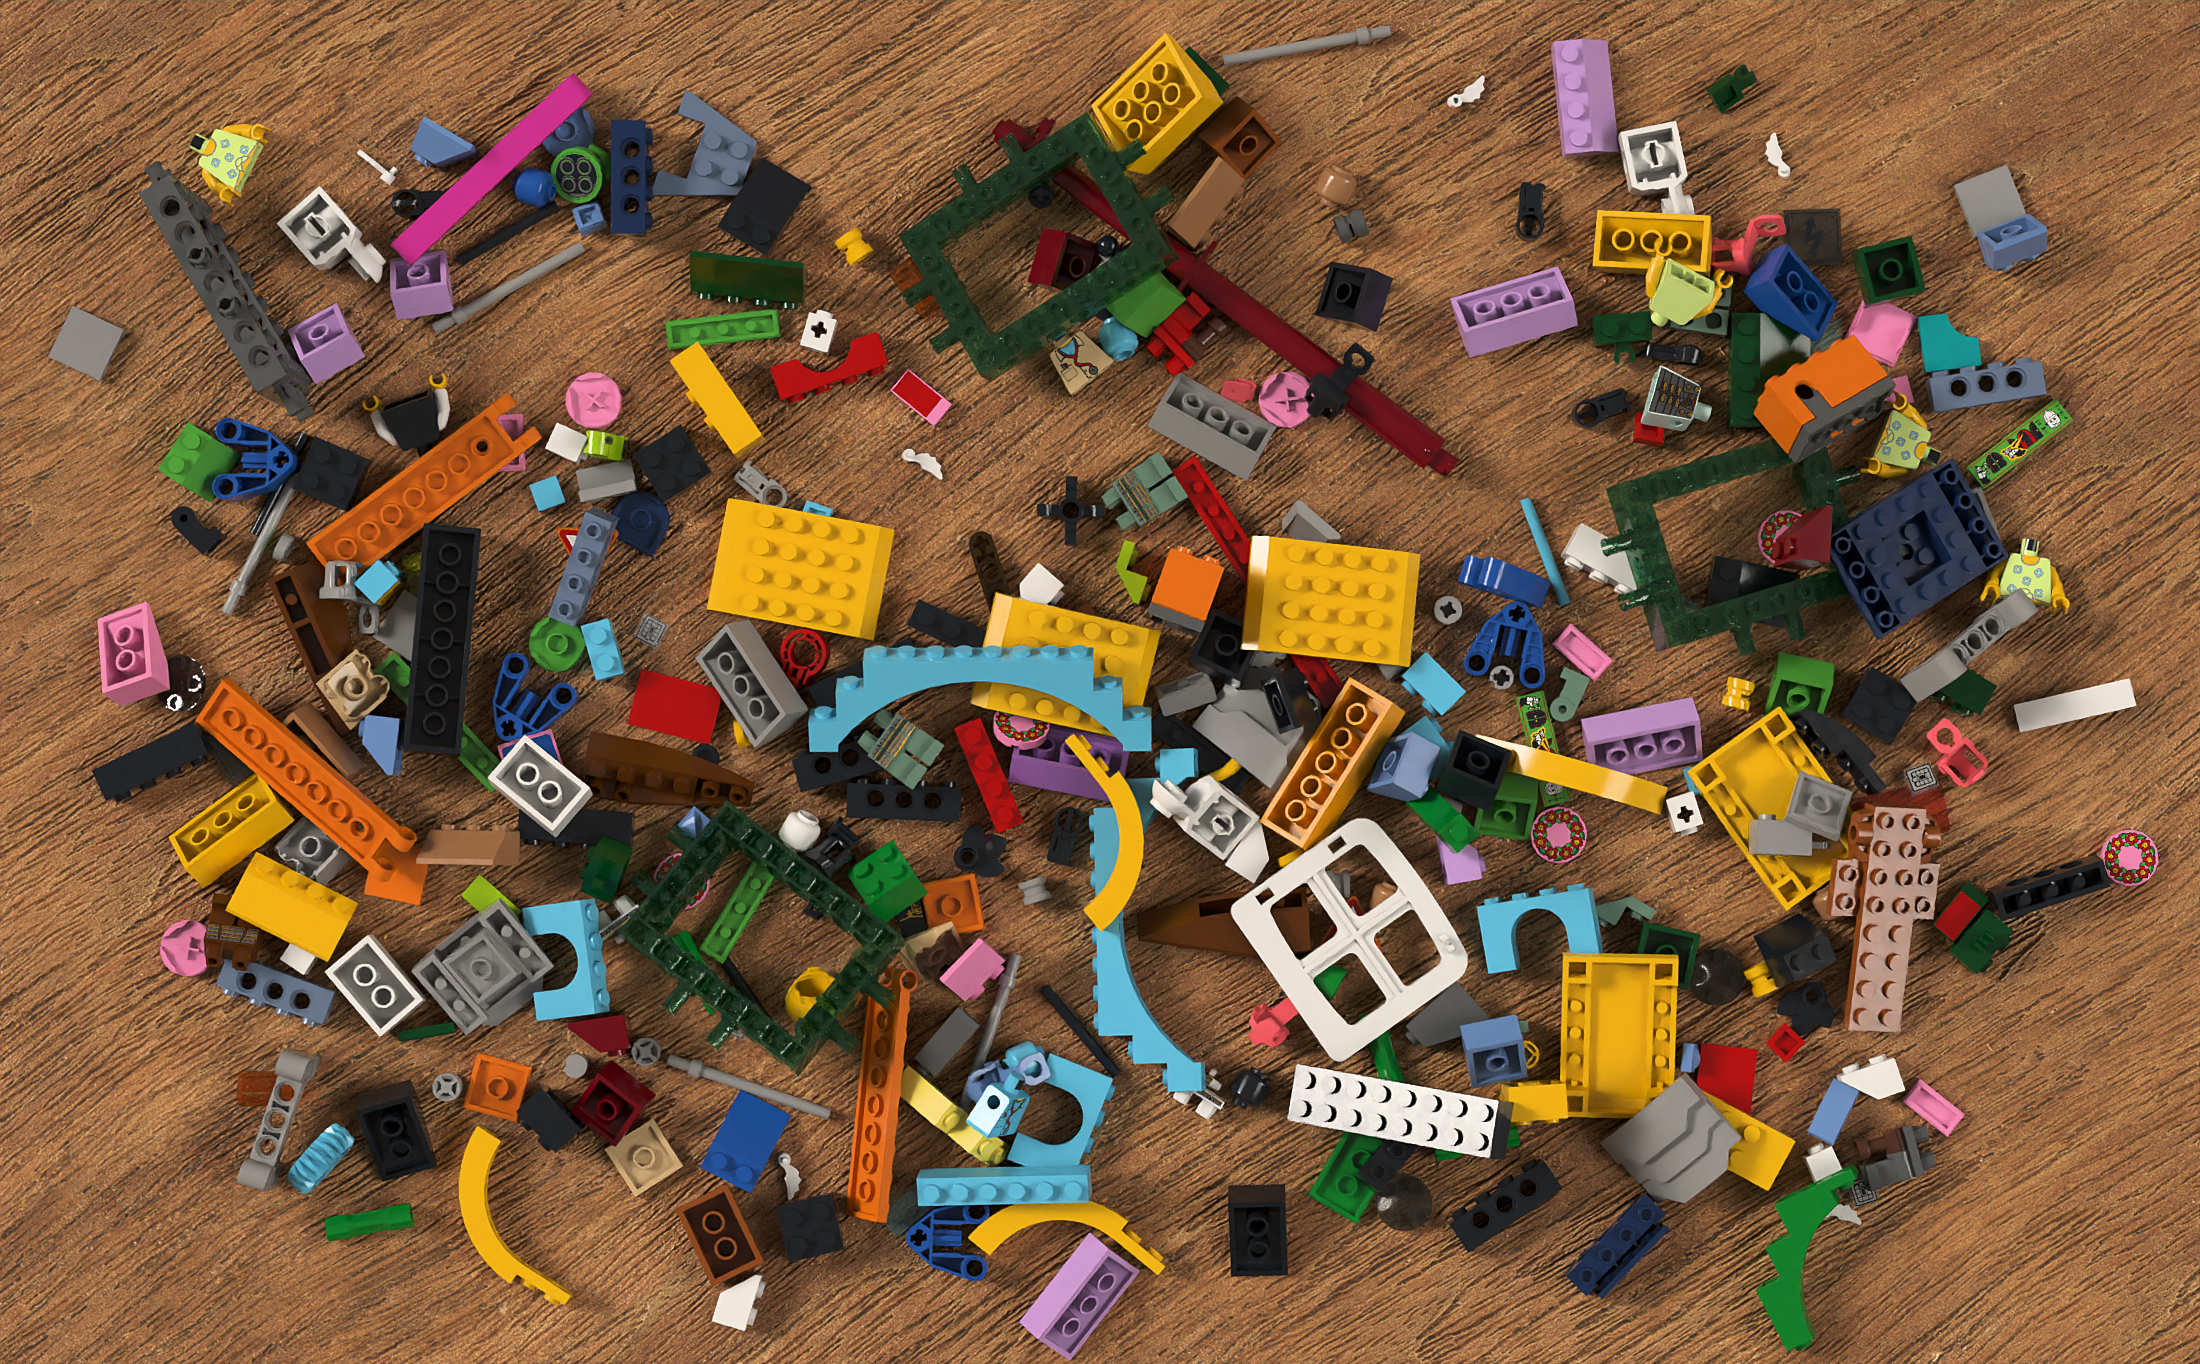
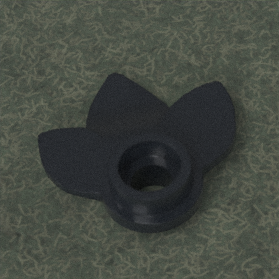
[954,823,1007,878]
[1777,981,1834,1036]

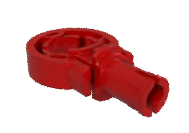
[780,629,830,692]

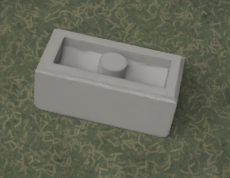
[1154,672,1217,716]

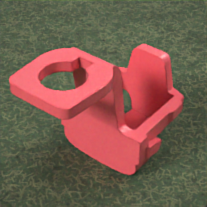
[1711,215,1786,276]
[1926,718,1988,787]
[1248,997,1299,1048]

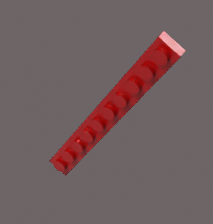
[1172,456,1344,709]

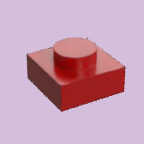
[1633,412,1664,447]
[1764,1023,1806,1063]

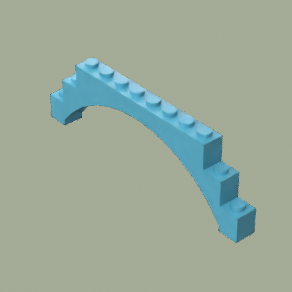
[808,645,1152,752]
[1089,748,1206,1092]

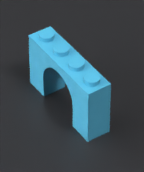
[1477,883,1604,974]
[522,898,610,1021]
[1007,1052,1116,1166]

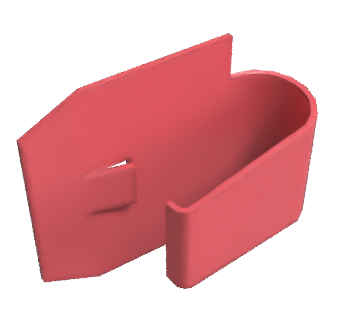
[1221,377,1256,403]

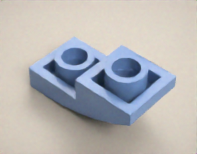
[1808,1079,1859,1146]

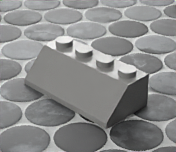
[1148,374,1277,481]
[696,620,809,748]

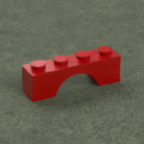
[770,332,889,405]
[954,718,1024,833]

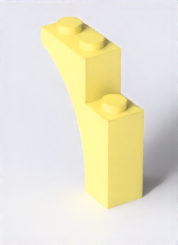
[900,1065,1011,1167]

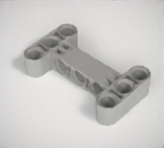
[1900,587,2038,703]
[237,1048,320,1192]

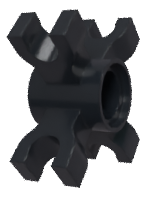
[1037,476,1105,546]

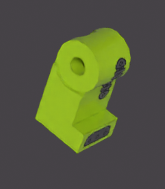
[583,430,628,462]

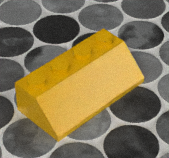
[1593,210,1712,278]
[168,773,295,888]
[225,852,358,962]

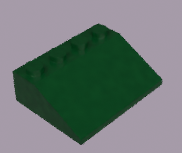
[689,251,808,310]
[1727,313,1813,429]

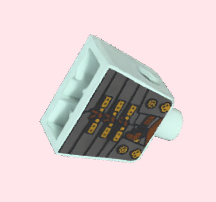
[1640,366,1712,431]

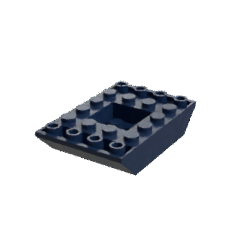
[1830,458,2009,640]

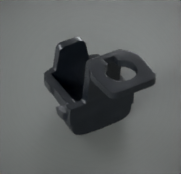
[1304,343,1375,420]
[801,835,856,920]

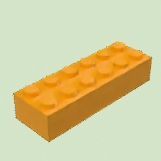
[1259,677,1406,851]

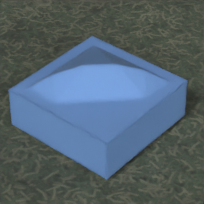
[572,200,608,236]
[676,806,716,846]
[1680,1043,1700,1072]

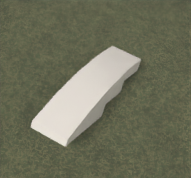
[2014,678,2137,732]

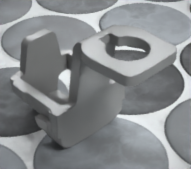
[319,561,379,634]

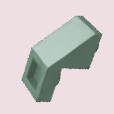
[1596,896,1657,928]

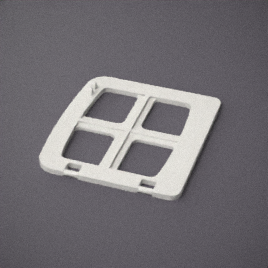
[1231,818,1468,1062]

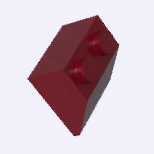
[1028,228,1101,300]
[1772,505,1833,571]
[567,1013,634,1057]
[571,1060,656,1147]

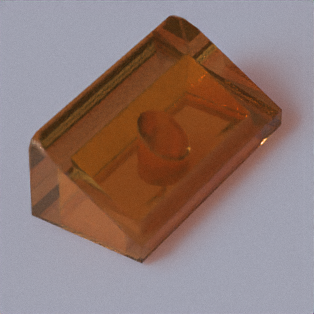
[889,255,950,319]
[236,1071,294,1106]

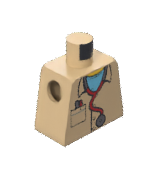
[1047,325,1114,397]

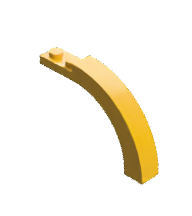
[1065,733,1144,932]
[1476,734,1668,815]
[459,1124,573,1306]
[968,1199,1165,1275]

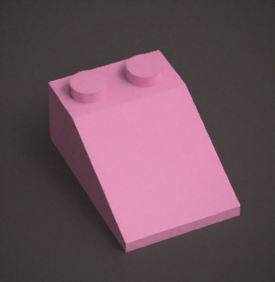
[98,602,170,706]
[940,937,1005,1001]

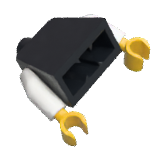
[362,373,450,458]

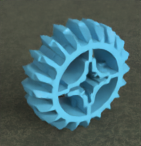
[287,1123,354,1194]

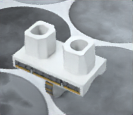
[598,895,645,945]
[1173,1068,1225,1119]

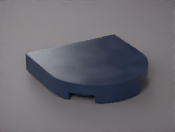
[612,491,670,558]

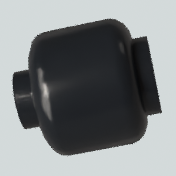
[1229,1066,1271,1110]

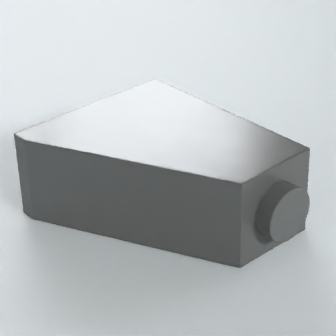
[1404,981,1491,1048]
[914,1006,981,1077]

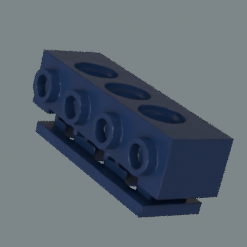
[611,120,653,237]
[1563,1192,1669,1299]

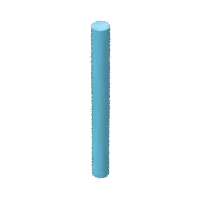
[1520,497,1571,606]

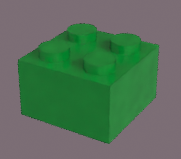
[846,840,928,925]

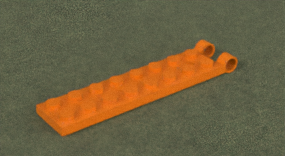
[306,392,542,586]
[195,677,417,882]
[845,964,918,1223]

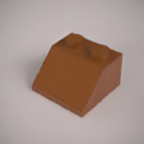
[1198,96,1282,180]

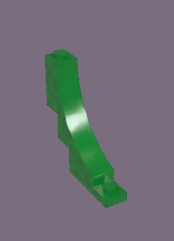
[1372,754,1479,854]
[1756,1163,1859,1351]

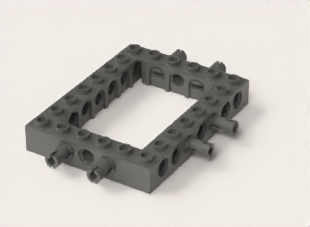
[139,161,315,422]

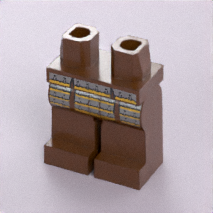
[204,893,265,971]

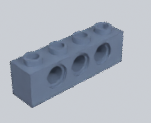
[1925,357,2047,414]
[548,507,619,627]
[216,959,339,1027]

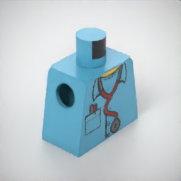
[966,1071,1030,1138]

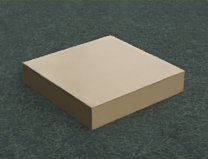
[605,1118,684,1197]

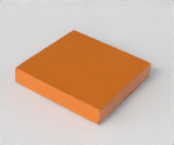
[364,840,429,905]
[922,873,986,934]
[462,1052,533,1122]

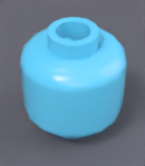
[1098,317,1138,361]
[1002,1041,1047,1077]

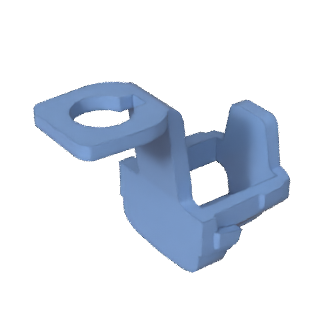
[966,1052,1051,1104]

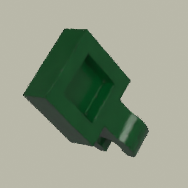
[1706,65,1757,114]

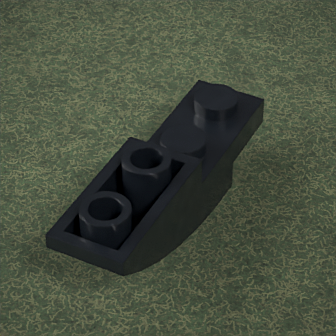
[1790,708,1886,796]

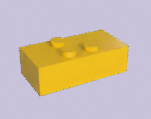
[670,341,766,459]
[1499,1079,1568,1126]
[1700,1088,1796,1191]

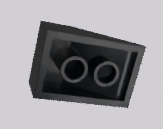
[717,158,811,259]
[1702,556,1795,628]
[355,1079,437,1182]
[1228,1184,1288,1277]

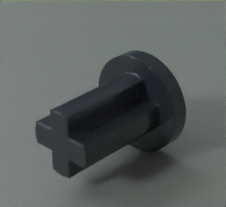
[1028,183,1054,209]
[824,816,860,850]

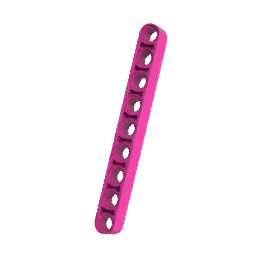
[391,73,593,266]

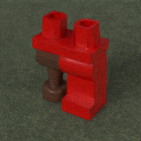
[1146,291,1229,378]

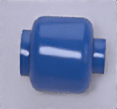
[512,167,557,207]

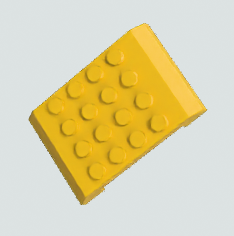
[707,498,895,641]
[1240,536,1420,668]
[969,592,1161,737]
[1686,706,1853,911]
[1560,952,1679,1118]

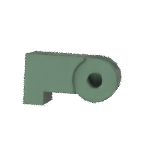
[1549,667,1590,722]

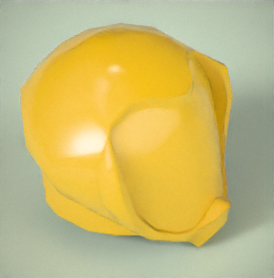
[785,967,849,1030]

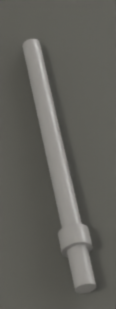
[1223,25,1391,66]
[432,242,585,334]
[221,461,304,615]
[958,952,1022,1113]
[667,1054,831,1120]

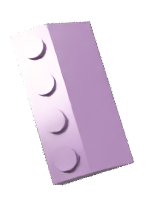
[1551,39,1619,158]
[1450,266,1578,358]
[1581,697,1703,775]
[1020,1233,1140,1360]

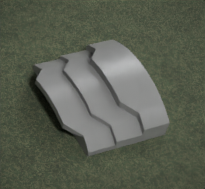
[1192,666,1322,794]
[412,898,554,1035]
[1600,1072,1742,1204]

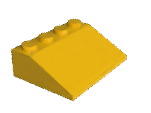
[1091,33,1223,175]

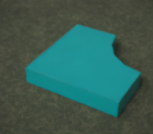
[1917,313,1982,373]

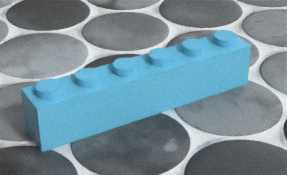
[917,1165,1092,1206]

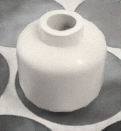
[779,810,821,854]

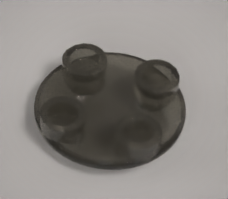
[157,655,206,712]
[1690,949,1746,1006]
[1375,1174,1432,1231]

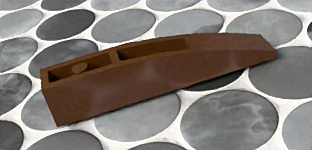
[267,560,365,736]
[582,731,755,807]
[1136,888,1311,957]

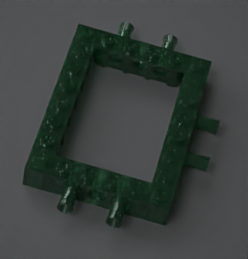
[899,112,1180,382]
[1600,438,1860,657]
[618,801,906,1077]

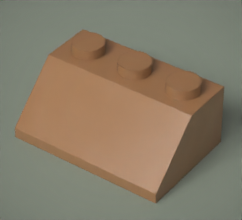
[1166,156,1245,251]
[282,702,366,782]
[416,824,520,866]

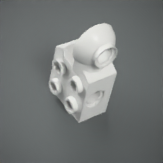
[1618,121,1694,215]
[277,186,387,284]
[1150,775,1260,860]

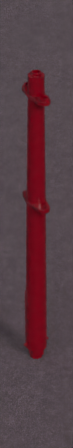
[992,117,1459,478]

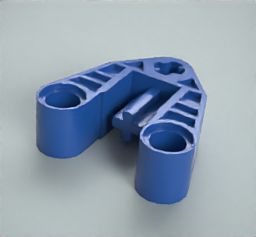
[212,417,302,503]
[1457,555,1551,608]
[1462,601,1545,689]
[492,653,579,742]
[906,1205,990,1281]

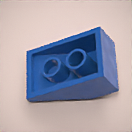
[1743,244,1838,342]
[700,1090,791,1193]

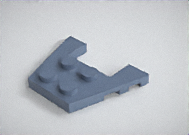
[653,90,758,197]

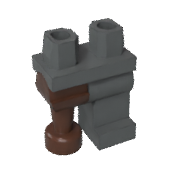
[1853,1124,1937,1192]

